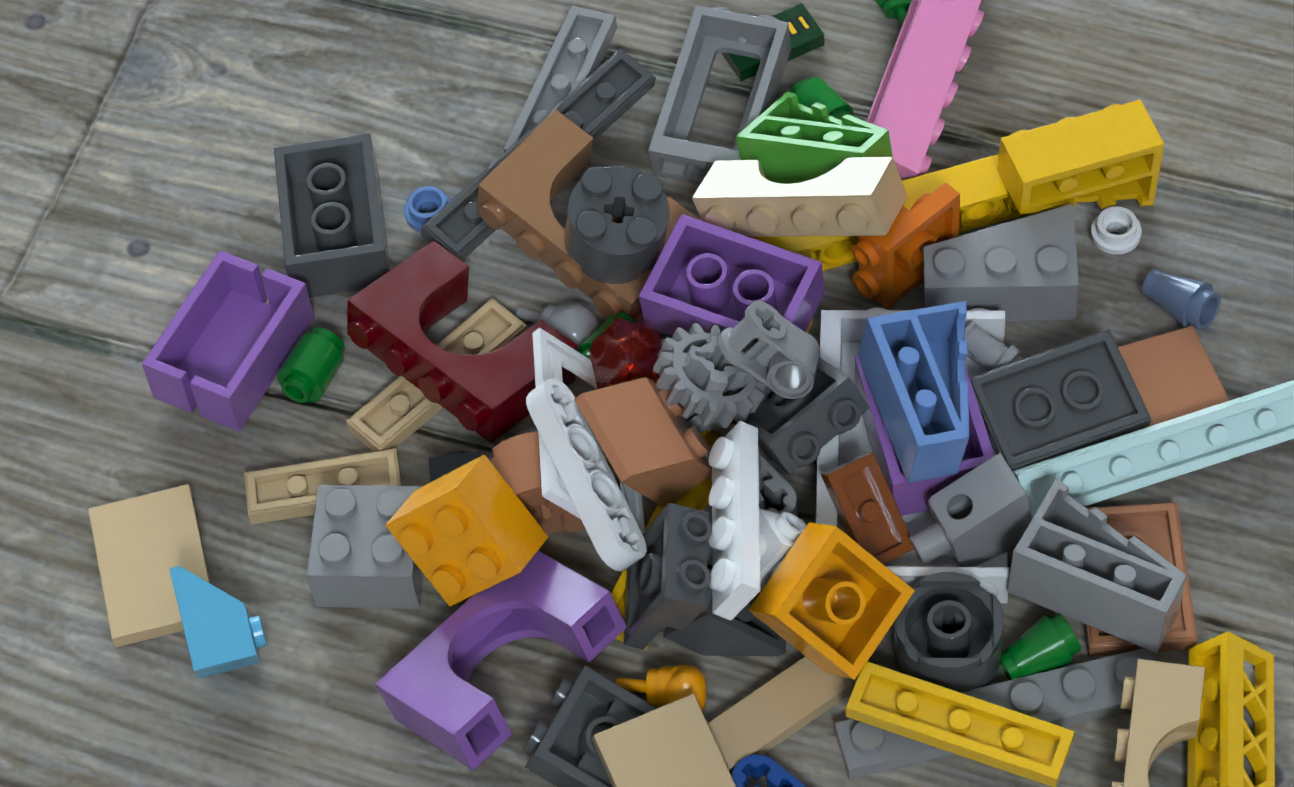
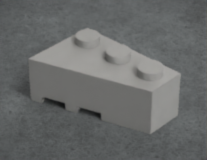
[923,203,1079,321]
[1007,478,1187,653]

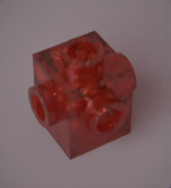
[589,317,662,389]

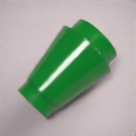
[1000,613,1081,680]

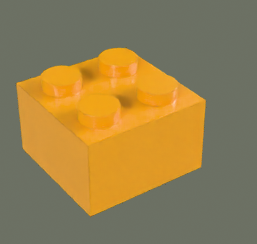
[385,454,549,607]
[748,522,915,680]

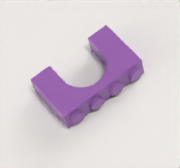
[375,551,627,771]

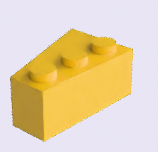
[997,99,1164,214]

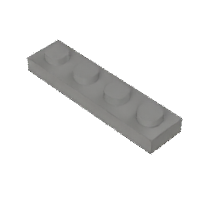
[503,6,617,152]

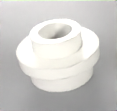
[1091,206,1142,255]

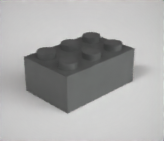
[274,133,390,298]

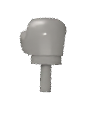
[516,302,600,347]

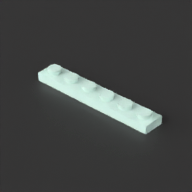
[1012,380,1294,519]

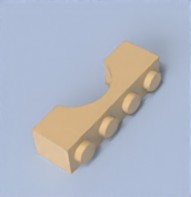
[692,157,907,237]
[1111,659,1205,787]

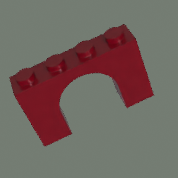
[347,241,578,443]

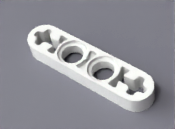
[526,378,647,572]

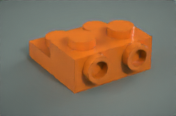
[851,182,960,310]

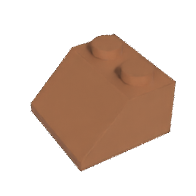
[574,377,712,508]

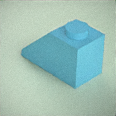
[169,566,267,679]

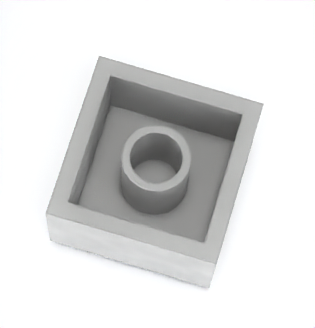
[307,485,424,609]

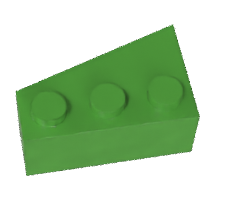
[736,91,893,184]

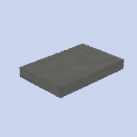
[970,329,1152,470]

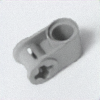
[718,301,820,399]

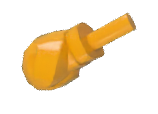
[615,665,707,711]

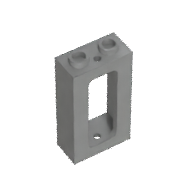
[648,5,791,184]

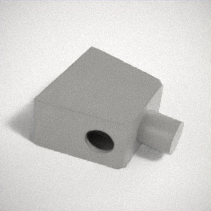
[908,453,1032,567]

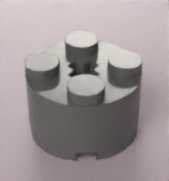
[564,166,670,284]
[894,572,1004,693]

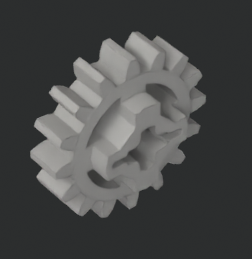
[653,323,766,428]

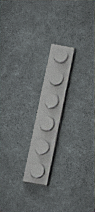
[834,648,1154,780]

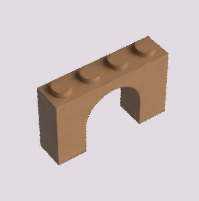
[476,109,700,320]

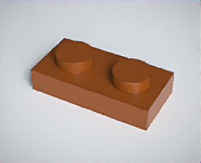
[821,452,913,565]

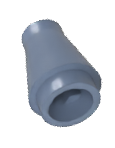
[1142,268,1221,330]

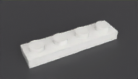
[709,421,761,621]

